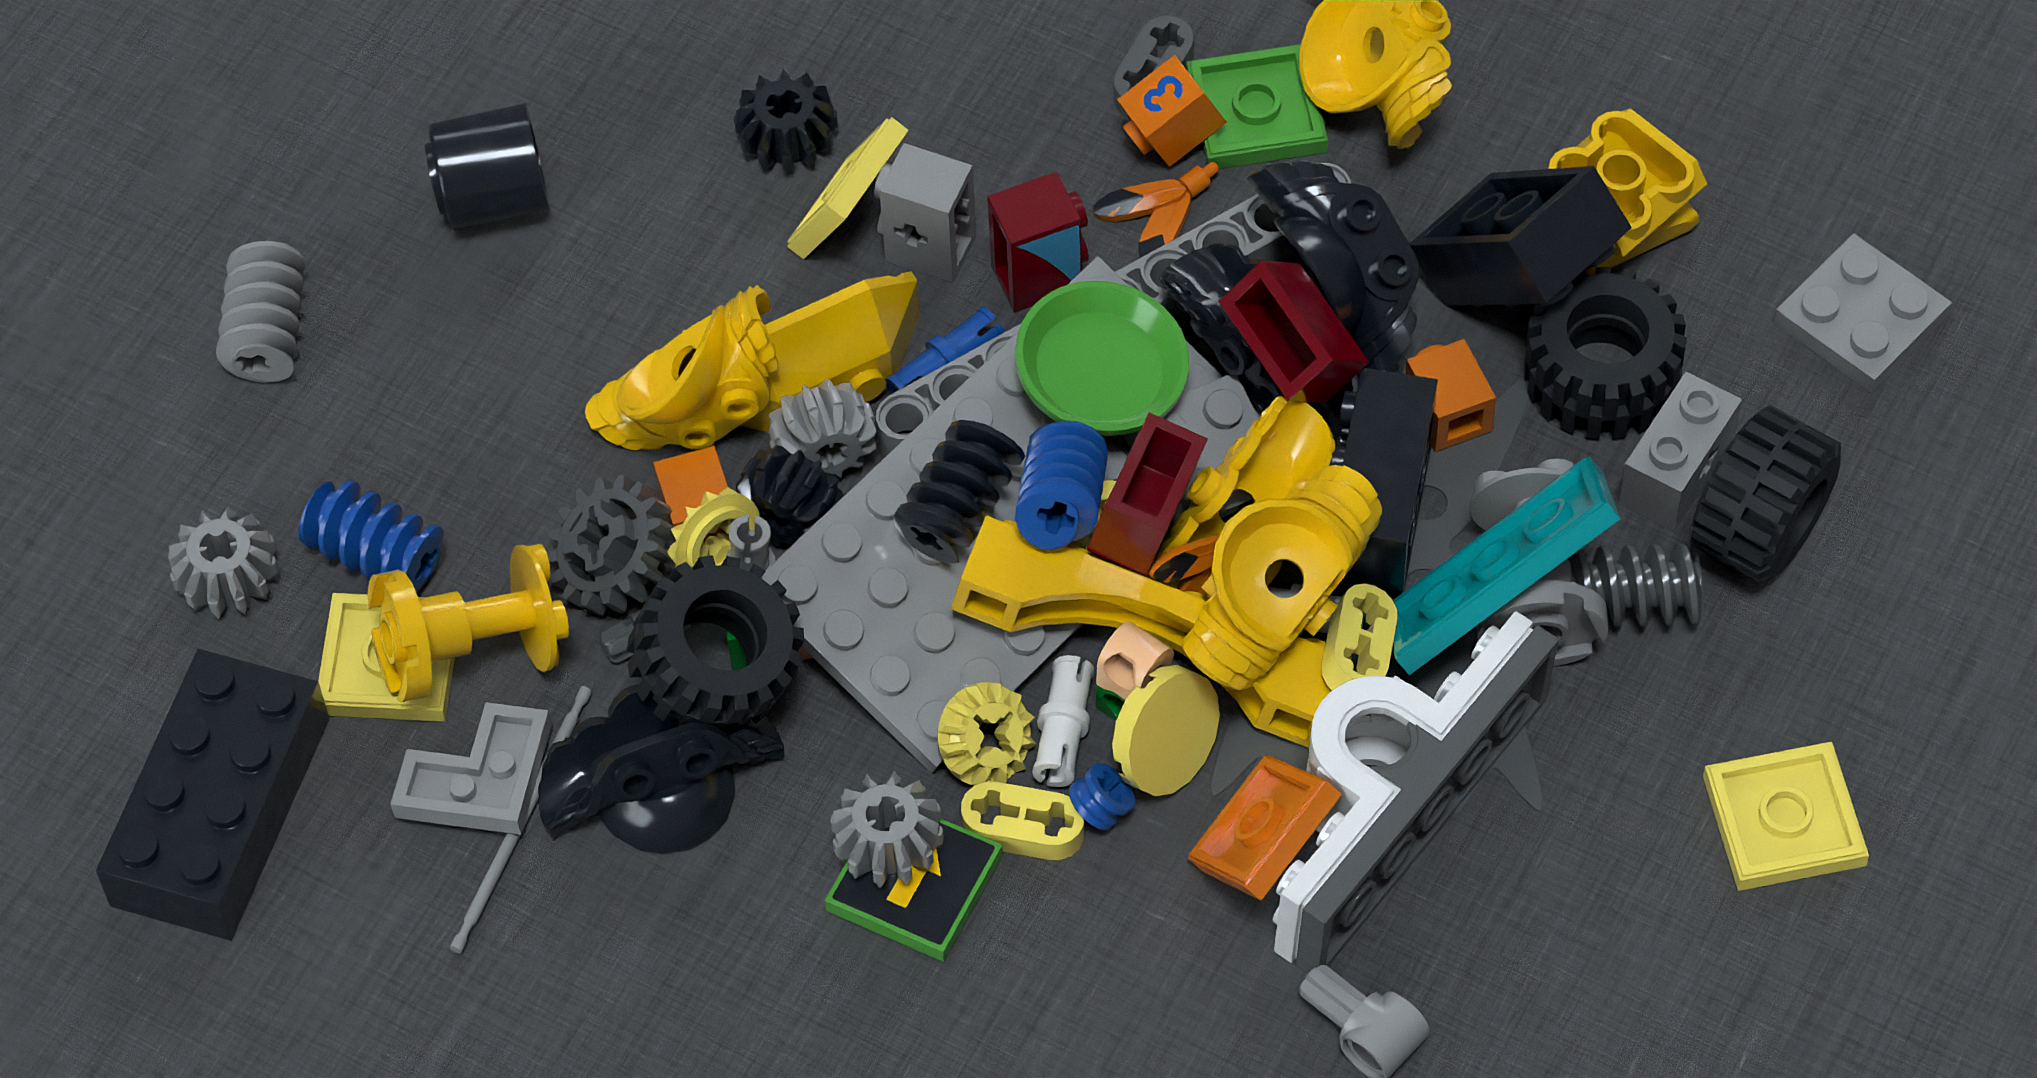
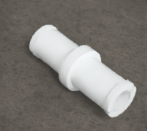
[1032,655,1094,787]

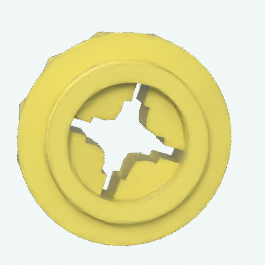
[667,487,760,568]
[938,682,1036,786]

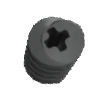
[1568,543,1702,627]

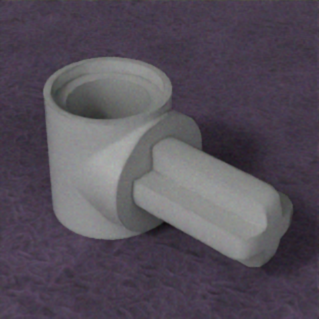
[1299,965,1430,1078]

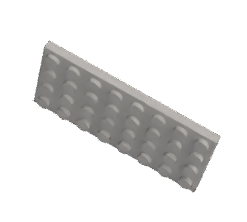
[762,256,1262,773]

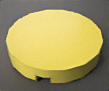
[1112,665,1220,796]

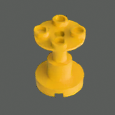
[368,544,569,702]

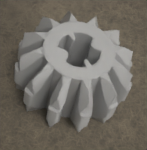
[768,379,877,478]
[168,506,279,619]
[830,771,944,888]

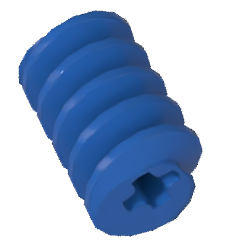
[1015,420,1109,551]
[298,480,444,593]

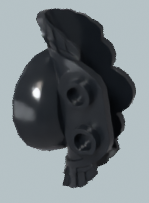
[1247,160,1420,372]
[1159,243,1353,441]
[538,684,784,854]

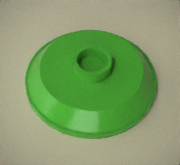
[1015,281,1189,436]

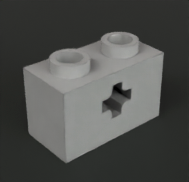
[874,143,977,283]
[1619,372,1742,532]

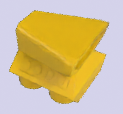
[1548,108,1707,275]

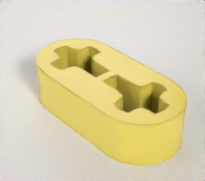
[1322,583,1397,691]
[961,782,1084,860]

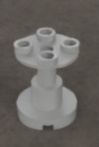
[1470,459,1608,666]

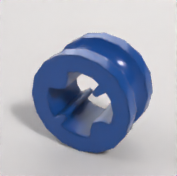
[1069,763,1135,830]

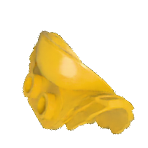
[1299,0,1452,149]
[585,285,778,451]
[1148,396,1335,598]
[1182,465,1382,690]

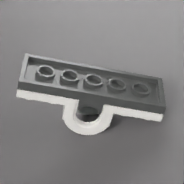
[1273,611,1559,974]

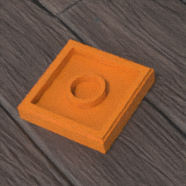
[1187,755,1342,901]

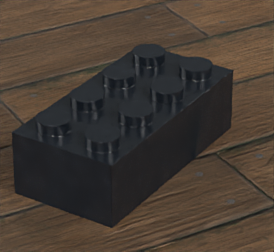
[96,649,330,941]

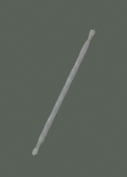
[449,686,592,954]

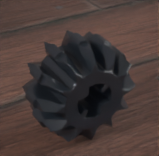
[734,68,838,175]
[736,445,845,547]

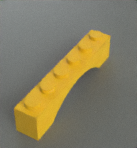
[950,515,1352,748]

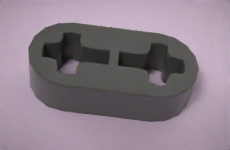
[1113,15,1194,119]

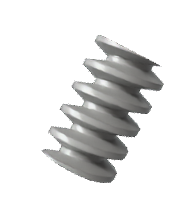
[216,241,306,383]

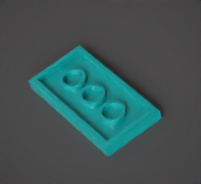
[1392,456,1621,675]

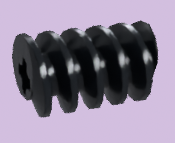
[893,420,1026,564]

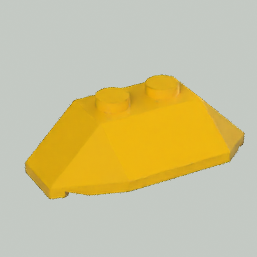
[740,271,920,433]

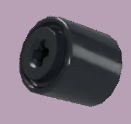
[424,103,550,230]

